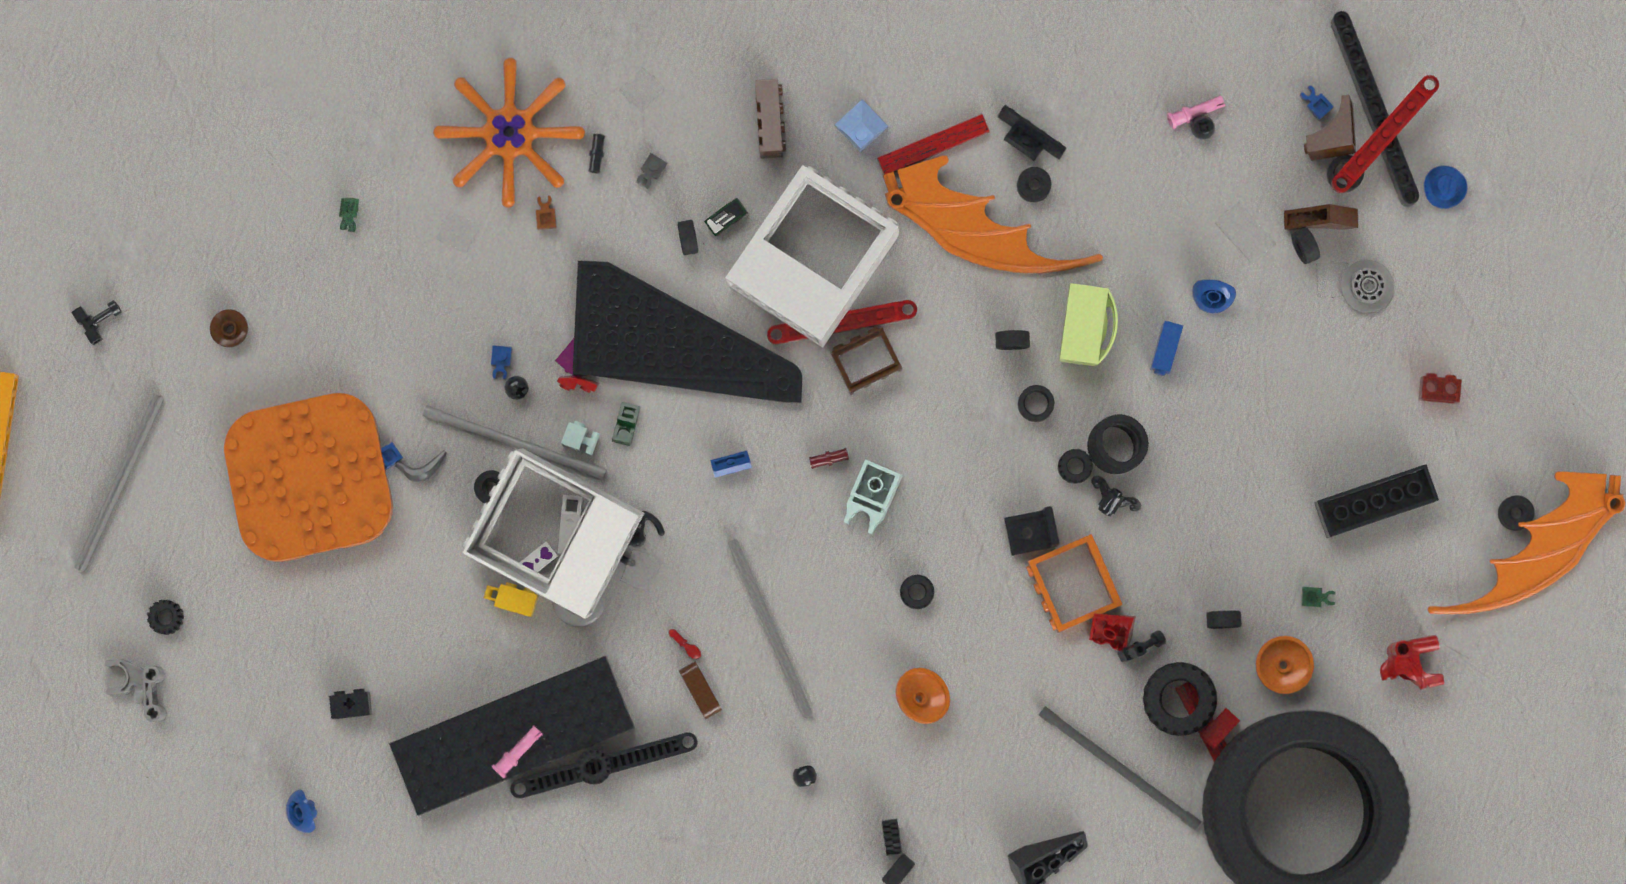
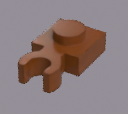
[536,196,557,230]

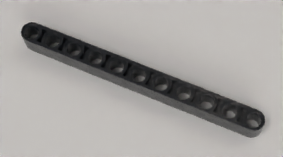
[1331,11,1419,207]

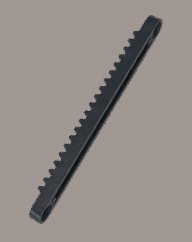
[510,732,698,799]

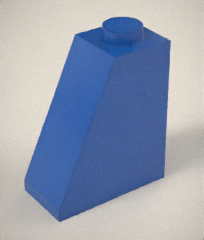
[1150,321,1184,376]

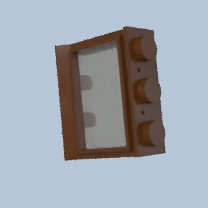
[831,327,903,395]

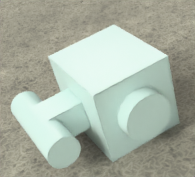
[561,421,600,455]

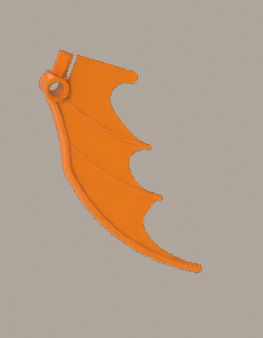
[883,155,1103,273]
[1427,471,1625,614]

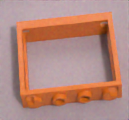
[1026,534,1123,633]

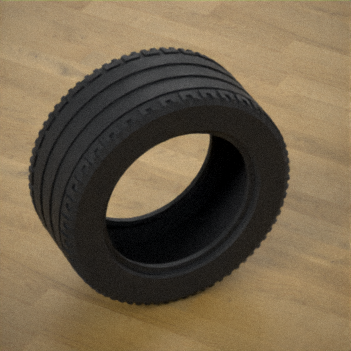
[1202,710,1411,884]

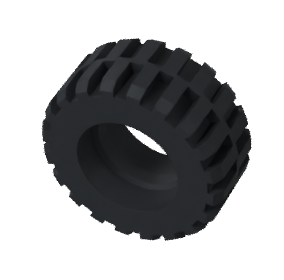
[1143,662,1217,736]

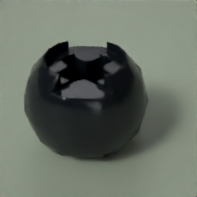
[1191,116,1215,139]
[504,376,529,400]
[793,765,817,787]

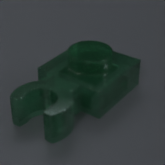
[1301,587,1336,607]

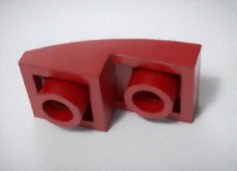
[557,376,599,393]
[1200,708,1240,749]

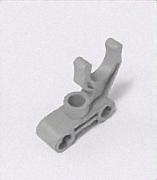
[105,659,166,722]

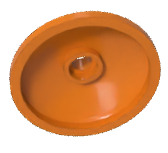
[1256,636,1314,694]
[896,668,950,724]

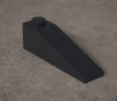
[1008,831,1088,884]

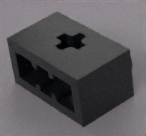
[329,688,372,719]

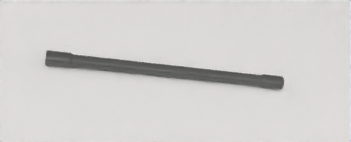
[1039,706,1202,830]

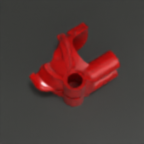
[1380,635,1445,690]

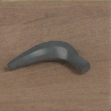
[395,450,447,482]

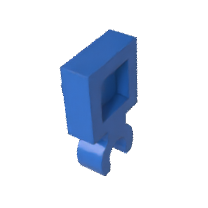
[1300,86,1334,120]
[491,346,512,380]

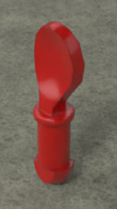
[668,629,701,659]

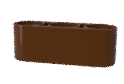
[678,661,722,720]

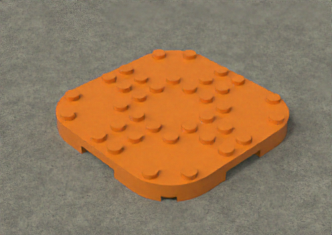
[224,393,393,562]

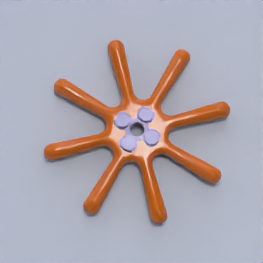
[433,58,585,208]

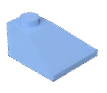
[835,99,888,153]

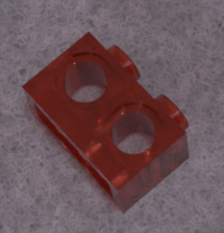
[1418,373,1462,404]

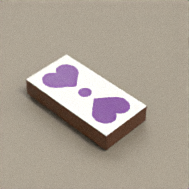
[519,542,558,573]

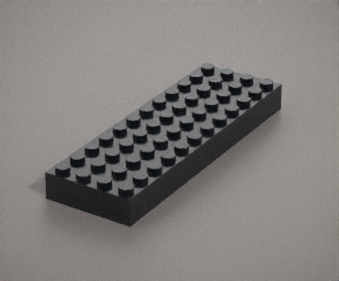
[389,656,635,816]

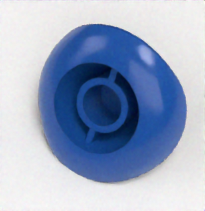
[1424,166,1468,209]
[1192,280,1236,314]
[286,790,317,833]

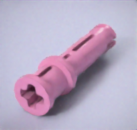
[1167,95,1225,129]
[491,726,543,778]

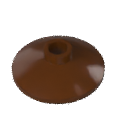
[210,309,248,347]

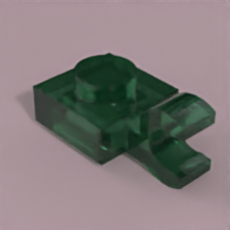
[339,198,359,232]

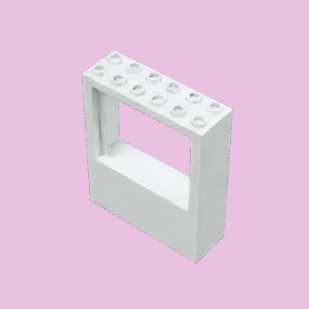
[725,165,899,347]
[463,448,644,619]

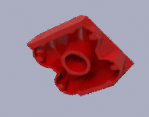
[1089,613,1136,651]

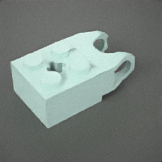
[844,459,903,534]

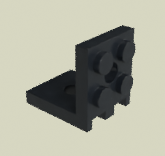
[1004,506,1060,556]

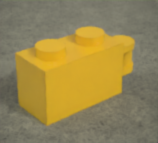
[483,582,539,618]

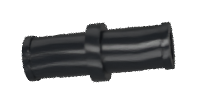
[588,134,605,174]

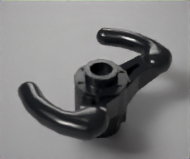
[1091,476,1142,517]
[620,511,665,566]

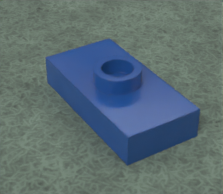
[710,451,752,478]

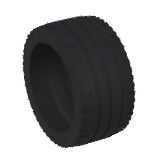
[1087,414,1149,474]

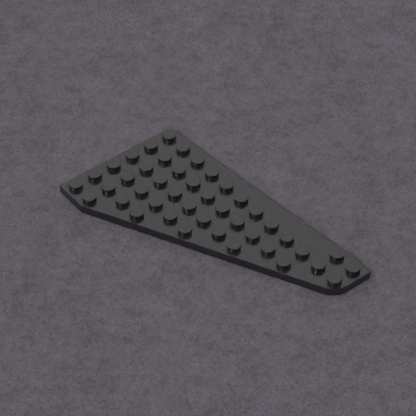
[572,261,802,403]

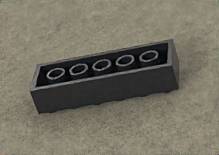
[1314,464,1439,538]

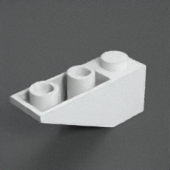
[558,495,583,554]

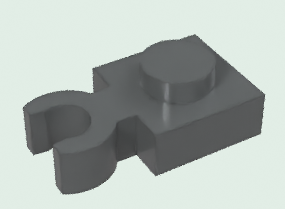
[637,153,667,189]

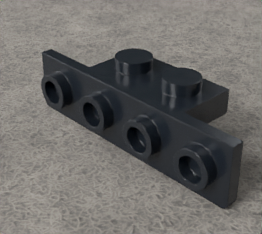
[997,105,1067,161]

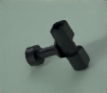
[71,300,122,345]
[1117,630,1166,662]

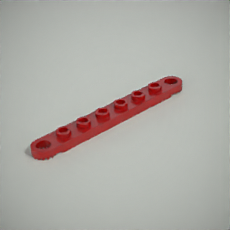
[1331,75,1439,193]
[767,300,917,345]

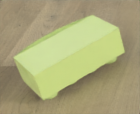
[1059,283,1118,367]

